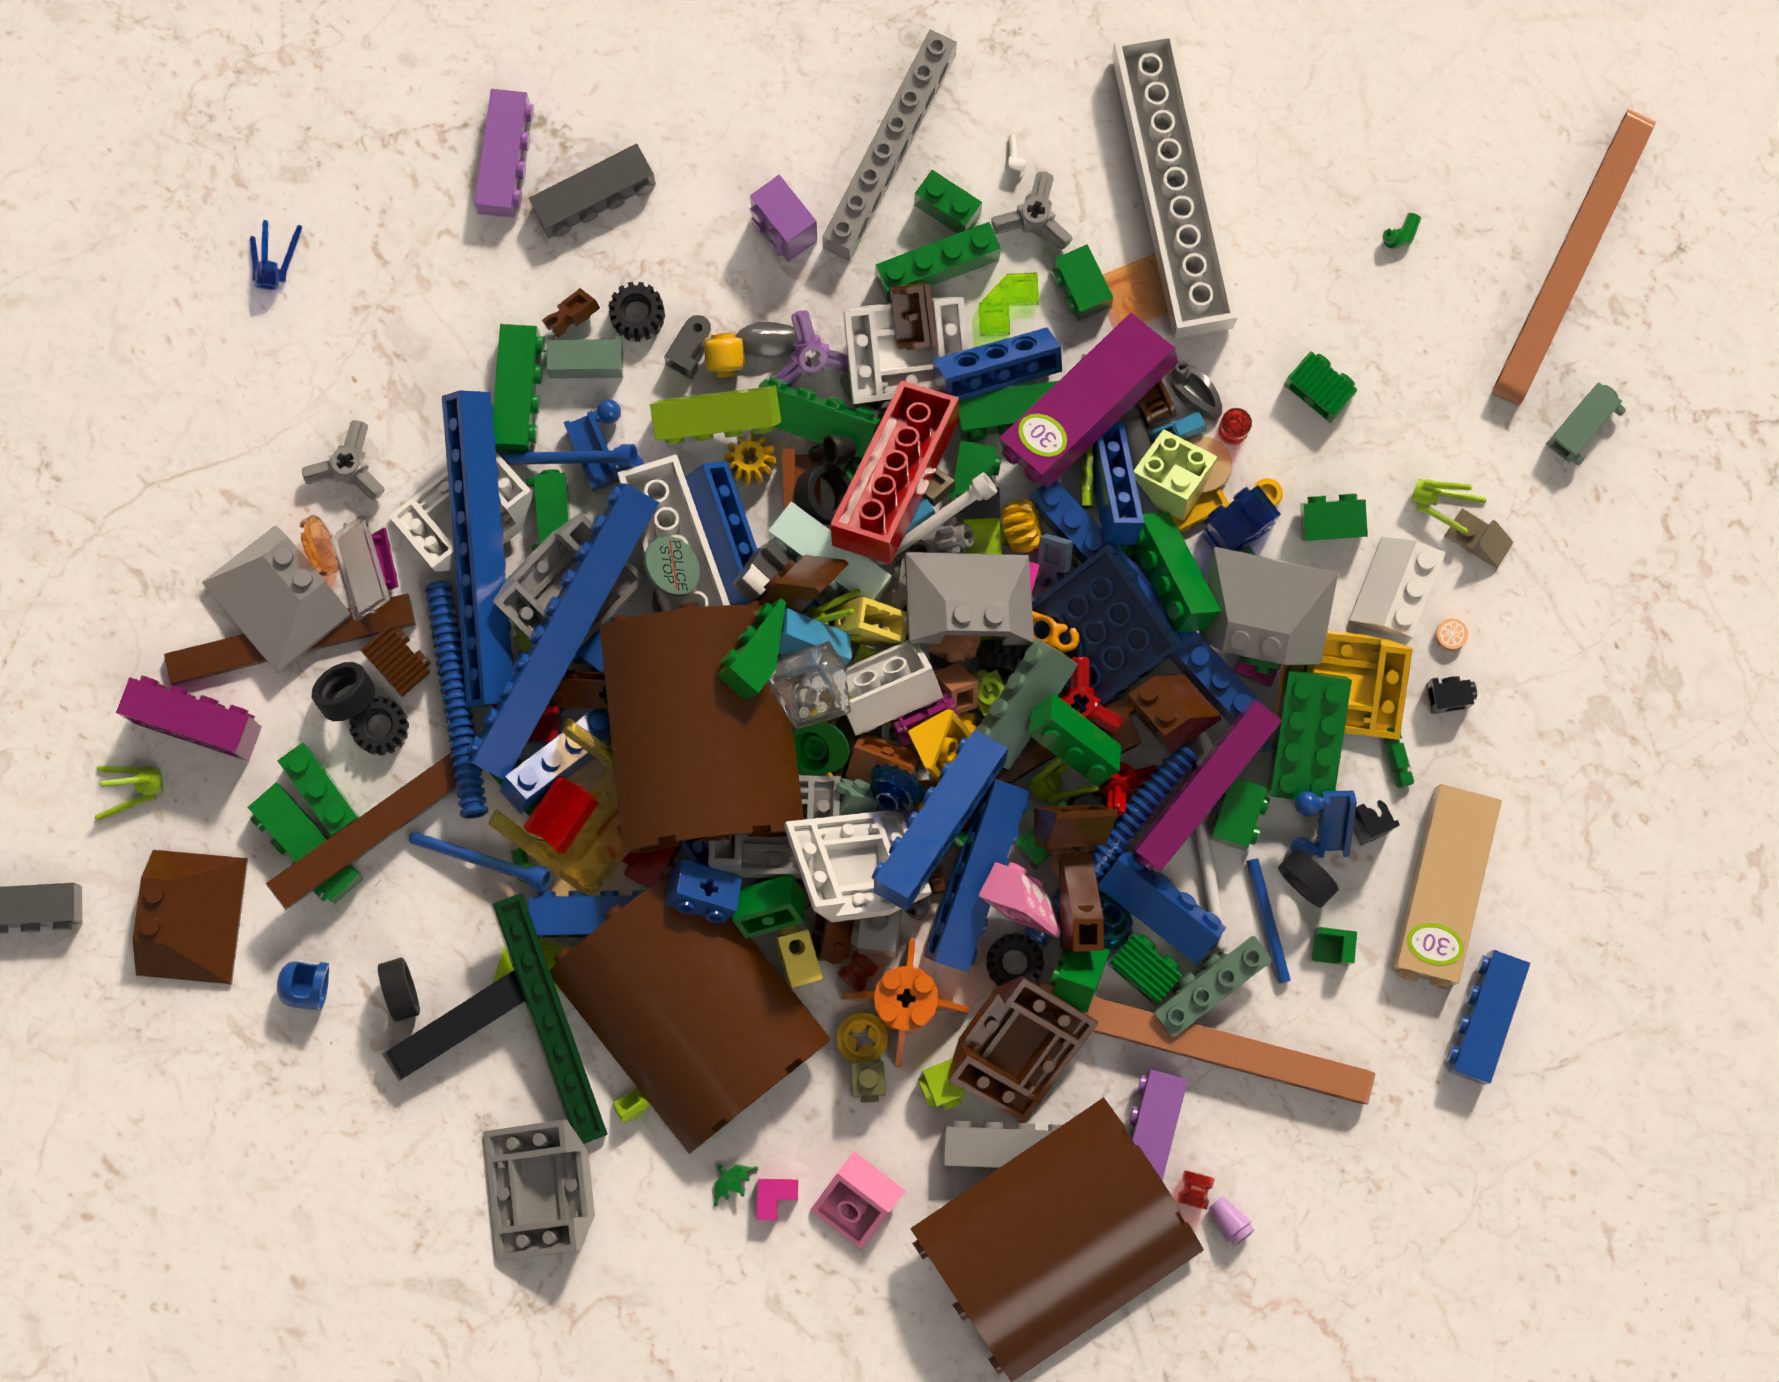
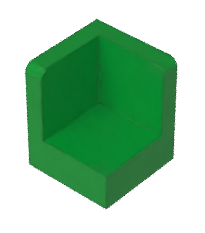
[1312,927,1357,966]

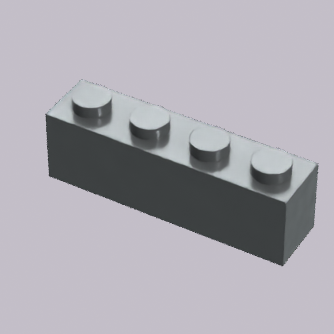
[529,143,656,239]
[0,882,83,934]

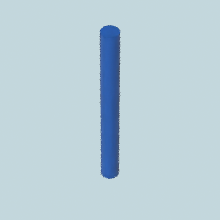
[1246,858,1291,984]

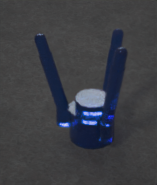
[250,220,302,290]

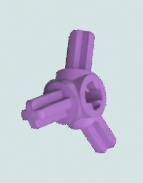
[774,310,849,387]

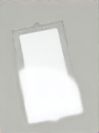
[330,515,390,621]

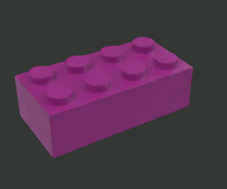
[116,675,262,762]

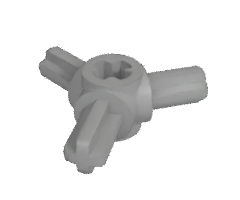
[991,171,1073,250]
[302,420,385,501]

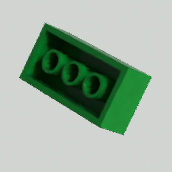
[1267,668,1352,800]

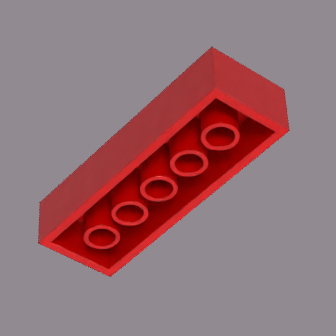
[830,380,959,564]

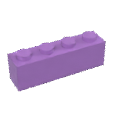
[474,89,534,218]
[1129,1069,1188,1181]

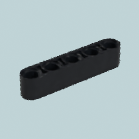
[382,970,524,1081]

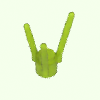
[1412,479,1487,534]
[803,589,861,641]
[1029,757,1099,805]
[94,765,163,821]

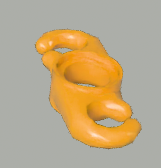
[1032,611,1079,653]

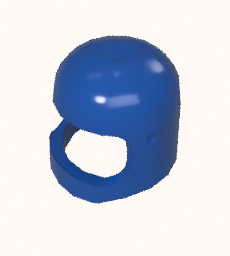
[276,961,330,1011]

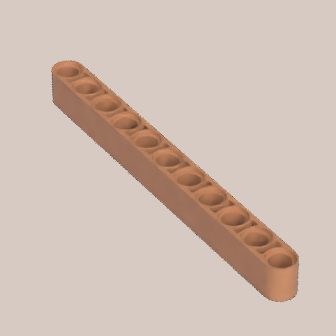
[1491,109,1656,406]
[1038,983,1376,1105]

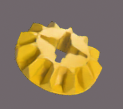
[837,1013,888,1063]

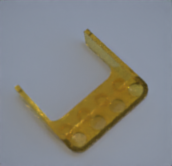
[488,718,629,893]

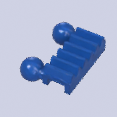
[563,399,645,492]
[1289,790,1357,858]

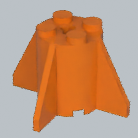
[842,939,969,1067]

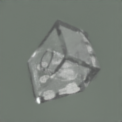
[767,641,851,729]

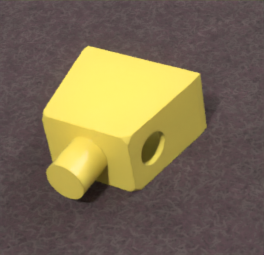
[833,597,907,646]
[774,924,823,988]

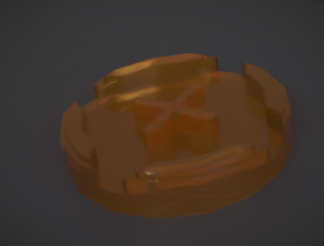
[299,515,340,577]

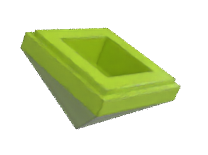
[612,1087,650,1123]

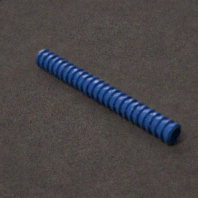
[424,581,489,819]
[1024,745,1199,946]

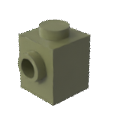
[852,1062,885,1103]

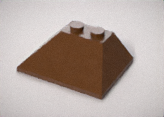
[132,850,248,984]
[947,976,1098,1123]

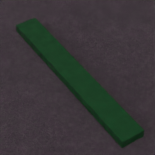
[490,893,608,1144]

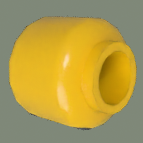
[704,332,745,378]

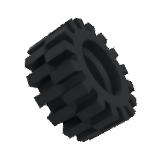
[608,282,665,342]
[977,639,1027,678]
[349,696,409,756]
[986,933,1044,987]

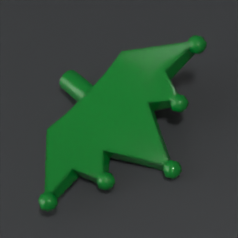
[714,1164,759,1207]

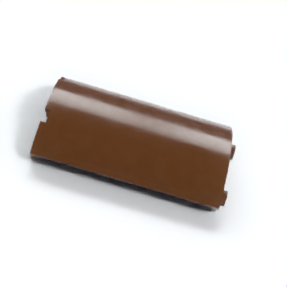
[599,601,804,853]
[550,859,831,1154]
[910,1097,1204,1382]

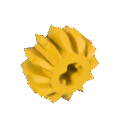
[723,433,776,486]
[1001,499,1043,553]

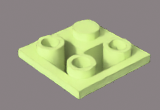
[1134,429,1217,520]

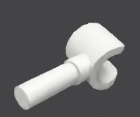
[1007,134,1026,177]

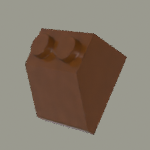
[759,555,849,613]
[1128,675,1222,755]
[1034,804,1117,854]

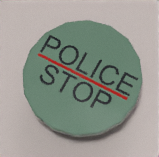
[644,536,700,597]

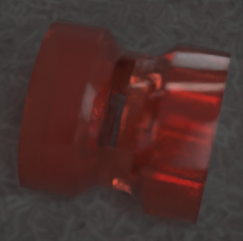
[1218,408,1252,445]
[836,949,880,992]
[1176,1170,1215,1210]

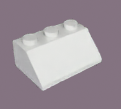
[1348,537,1446,645]
[828,640,944,736]

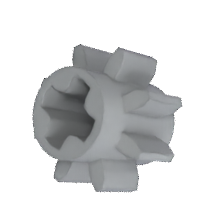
[935,518,974,554]

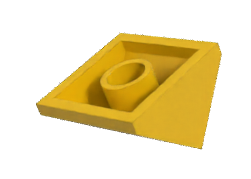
[908,709,972,783]

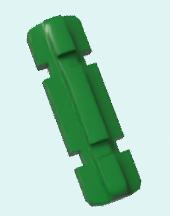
[1383,727,1414,788]

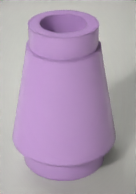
[1208,1197,1255,1246]

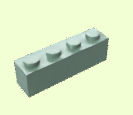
[975,638,1078,770]

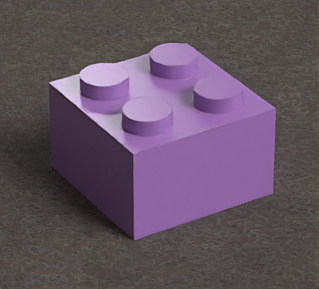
[749,174,817,262]

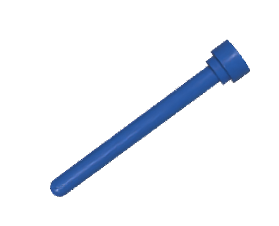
[498,444,638,469]
[409,832,552,893]

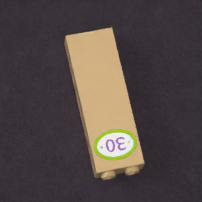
[1392,784,1502,989]

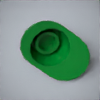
[793,723,849,776]

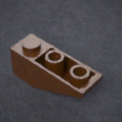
[1059,853,1104,952]

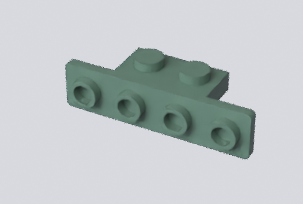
[1154,936,1272,1037]

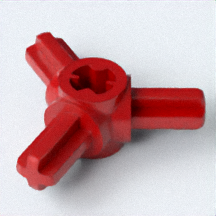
[1061,657,1124,734]
[1098,762,1158,819]

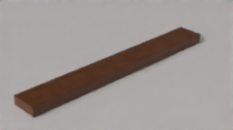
[164,593,416,685]
[266,751,484,911]

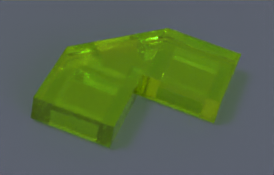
[978,272,1039,336]

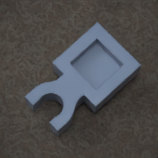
[1037,533,1073,588]

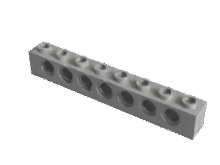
[822,29,957,261]

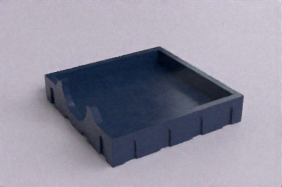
[1030,544,1186,713]

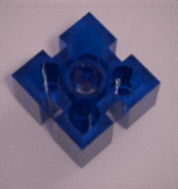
[1201,485,1281,551]

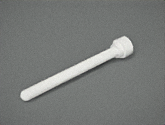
[870,472,997,567]
[1195,810,1227,952]

